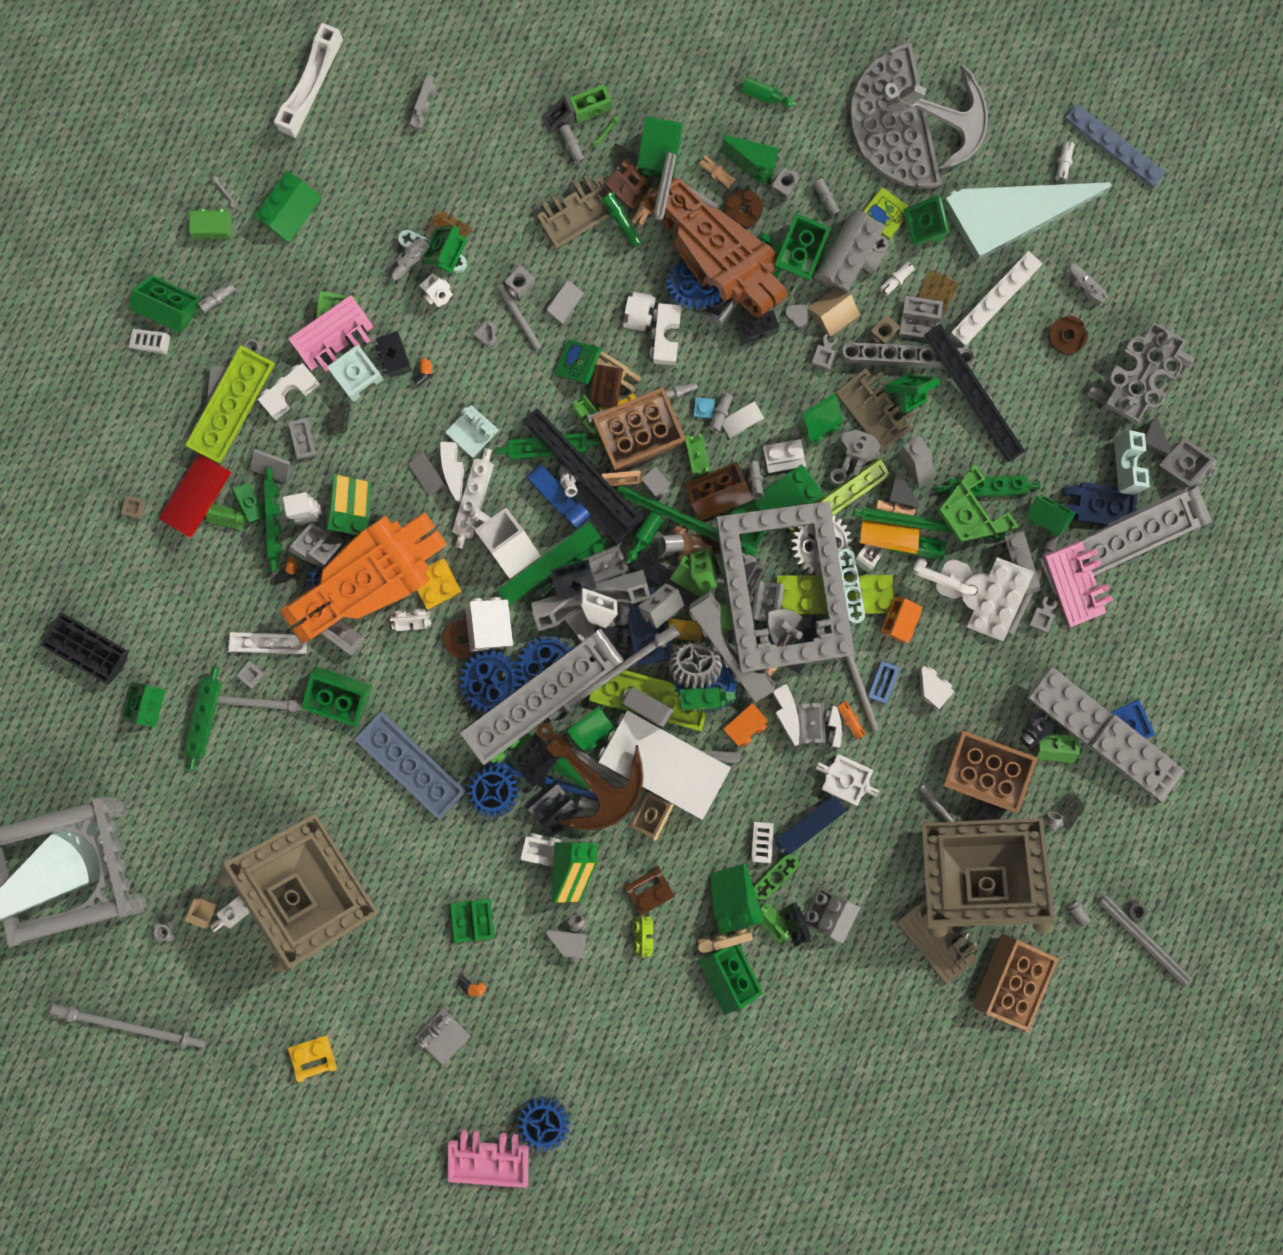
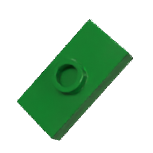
[232,482,266,524]

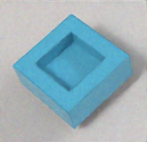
[694,398,715,419]

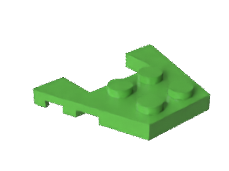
[938,465,1019,543]

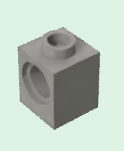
[770,167,800,201]
[505,265,535,299]
[641,467,671,500]

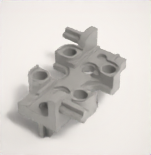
[1087,322,1195,424]

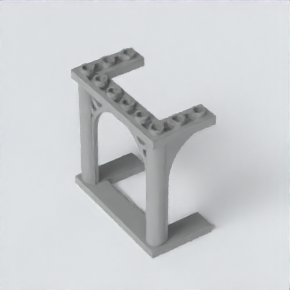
[0,798,146,947]

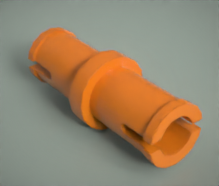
[836,700,866,740]

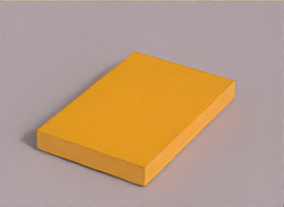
[859,519,920,554]

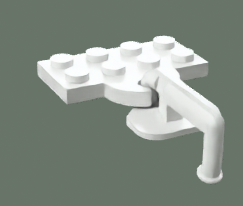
[913,557,1034,642]

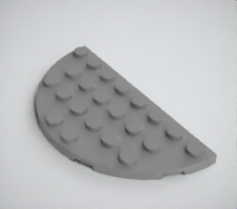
[850,43,942,189]

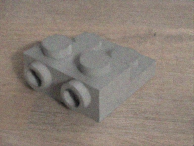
[1159,438,1216,489]

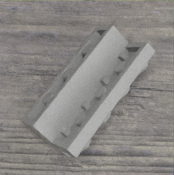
[814,210,885,292]

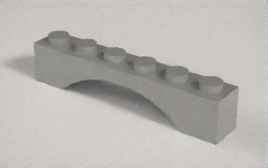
[531,570,651,631]
[689,591,775,703]

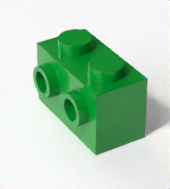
[1026,494,1076,536]

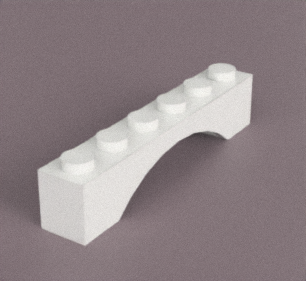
[274,23,343,138]
[949,251,1042,348]

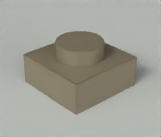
[121,495,146,519]

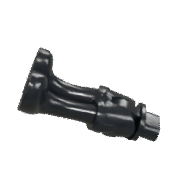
[1019,709,1056,749]

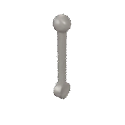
[211,176,238,208]

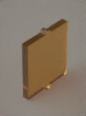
[918,270,959,312]

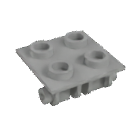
[415,1008,471,1065]

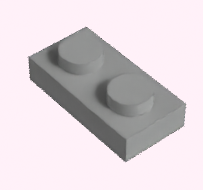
[288,418,317,460]

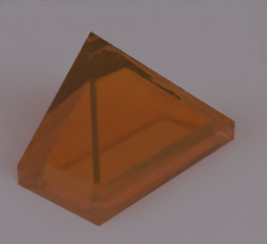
[432,210,474,238]

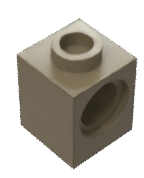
[869,315,900,344]

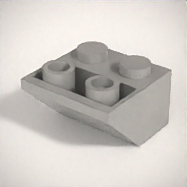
[802,887,860,943]

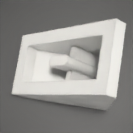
[855,544,886,573]

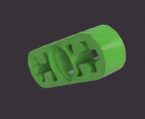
[753,854,799,900]

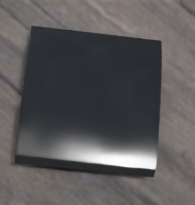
[525,781,582,837]

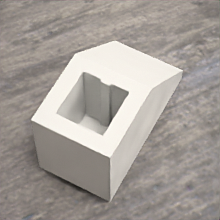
[919,666,954,710]

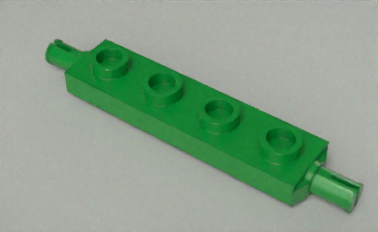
[496,433,600,460]
[264,468,282,572]
[936,475,1041,498]
[183,666,222,770]

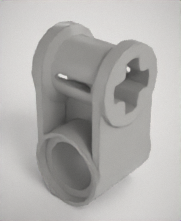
[862,236,888,275]
[654,534,684,559]

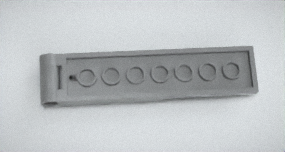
[1038,485,1211,594]
[460,629,624,765]
[1027,666,1185,803]

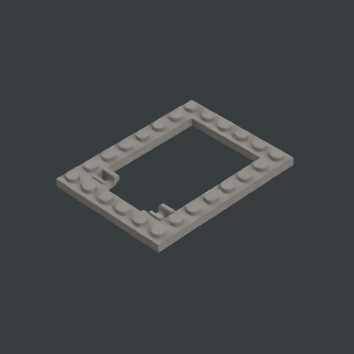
[715,501,855,673]

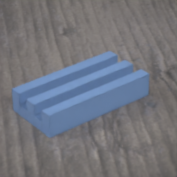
[868,661,900,704]

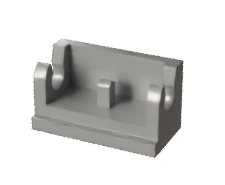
[582,545,628,583]
[638,583,684,629]
[321,620,365,656]
[798,703,826,744]

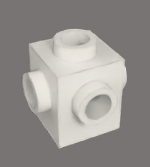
[419,273,453,307]

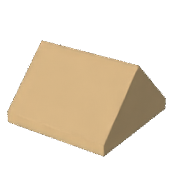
[808,287,860,337]
[629,791,674,840]

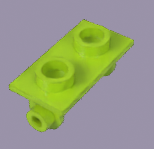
[633,916,653,958]

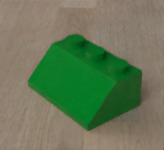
[254,171,322,243]
[129,275,202,333]
[301,667,372,727]
[698,944,763,1015]

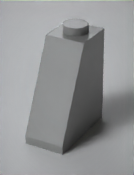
[897,436,935,487]
[621,687,673,729]

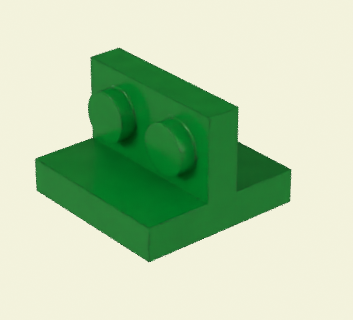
[903,195,950,246]
[421,226,467,274]
[885,374,940,413]
[122,682,165,727]

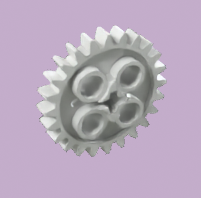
[790,515,853,576]

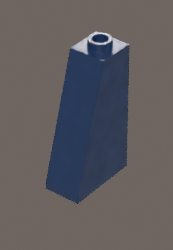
[776,795,847,855]

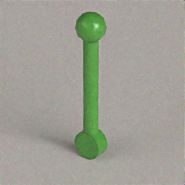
[592,117,619,148]

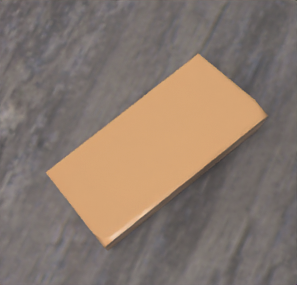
[602,471,641,486]

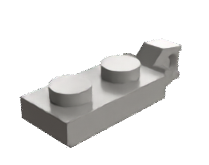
[410,75,437,130]

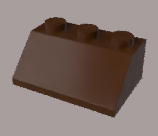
[684,462,753,521]

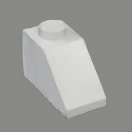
[581,588,617,628]

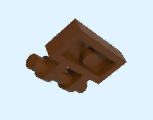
[603,160,651,210]

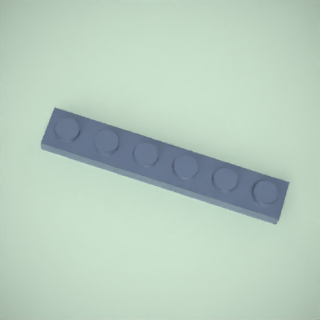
[1064,104,1166,188]

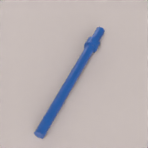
[487,761,599,801]

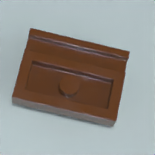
[590,364,623,407]

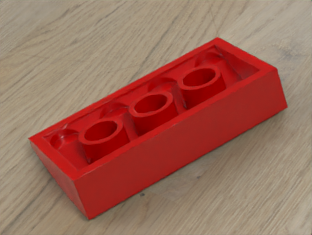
[158,454,232,538]

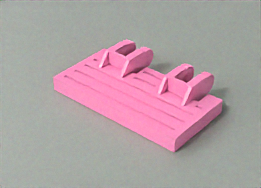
[288,295,374,372]
[1044,541,1113,627]
[448,1130,528,1188]

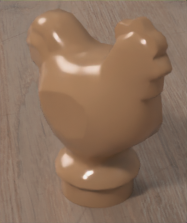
[671,525,714,563]

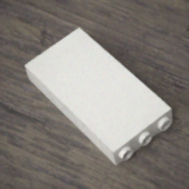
[598,711,731,820]

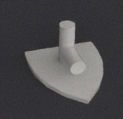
[767,609,806,647]

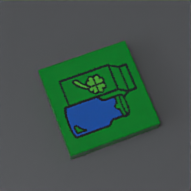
[554,339,602,384]

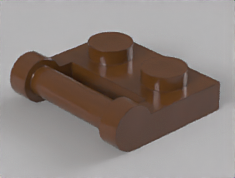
[624,866,675,916]

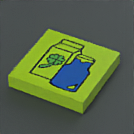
[863,187,909,240]

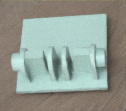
[445,405,499,458]

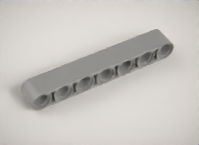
[841,342,975,369]

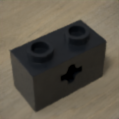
[736,310,780,345]
[375,331,412,378]
[551,559,596,599]

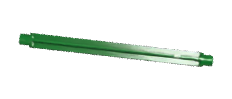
[617,485,758,557]
[853,508,1006,540]

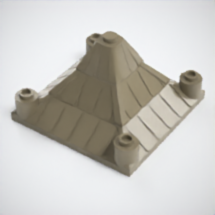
[217,814,379,973]
[922,818,1055,937]

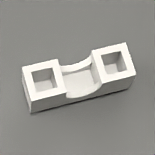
[650,303,681,366]
[258,363,320,420]
[283,492,323,525]

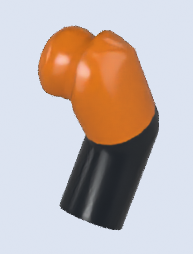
[412,358,432,387]
[275,557,299,583]
[457,976,486,997]

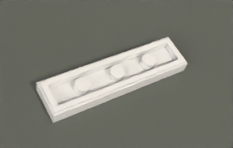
[228,632,307,654]

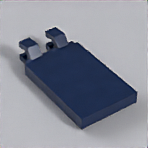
[1062,482,1138,526]
[627,587,674,667]

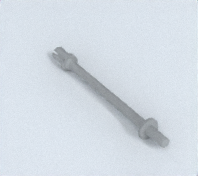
[549,625,680,721]
[50,1004,207,1049]

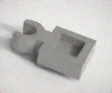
[811,334,838,370]
[1028,597,1058,633]

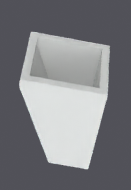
[475,508,541,579]

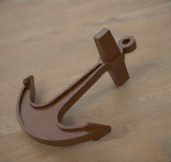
[537,722,644,830]

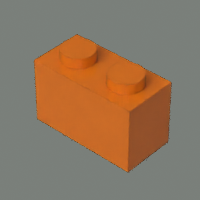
[880,597,923,643]
[723,703,768,747]

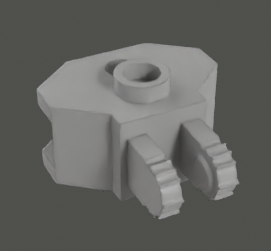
[841,430,880,476]

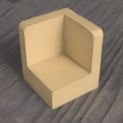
[185,898,216,928]

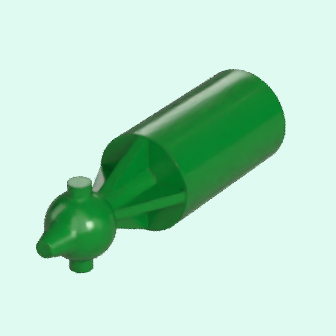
[741,77,797,108]
[626,512,664,564]

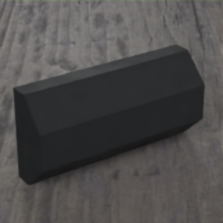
[40,612,129,685]

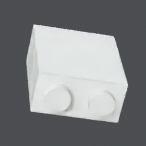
[465,597,513,652]

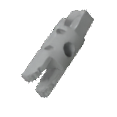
[388,237,429,281]
[1064,263,1108,305]

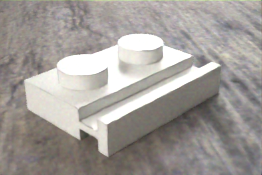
[763,439,806,474]

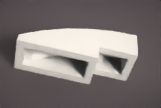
[440,442,464,503]
[772,684,799,747]

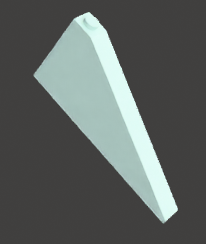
[943,182,1112,262]
[0,821,110,920]

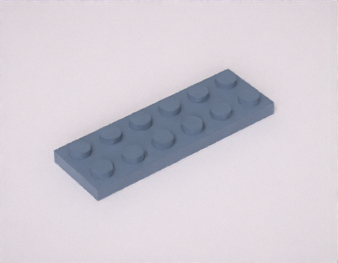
[354,711,466,820]

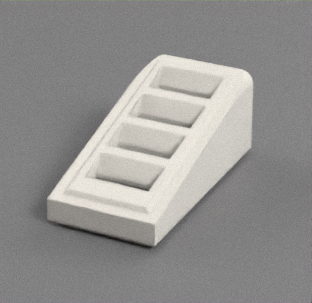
[129,329,170,355]
[751,822,774,863]

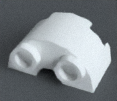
[623,291,656,331]
[521,833,561,867]

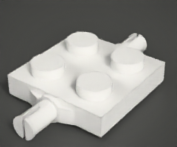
[815,754,880,806]

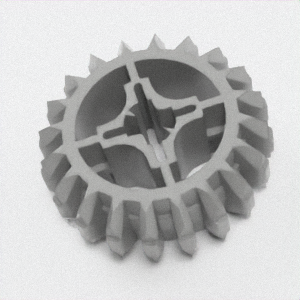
[669,640,722,689]

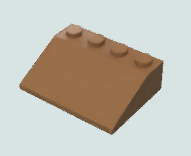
[592,387,686,473]
[943,731,1038,814]
[972,933,1059,1032]

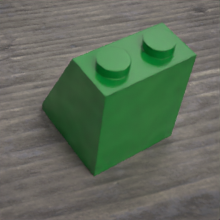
[637,116,683,180]

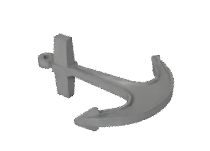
[882,65,988,170]

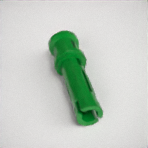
[600,192,643,249]

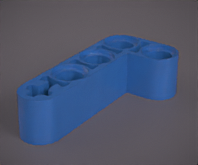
[526,464,591,531]

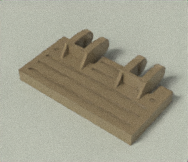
[537,175,611,249]
[836,368,914,452]
[896,897,978,985]

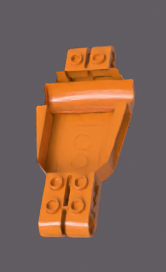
[279,512,447,644]

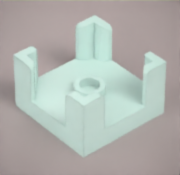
[327,345,384,402]

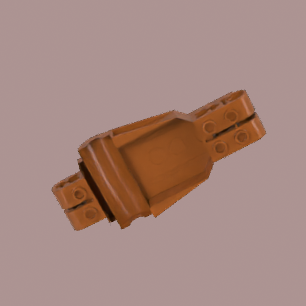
[643,178,787,318]

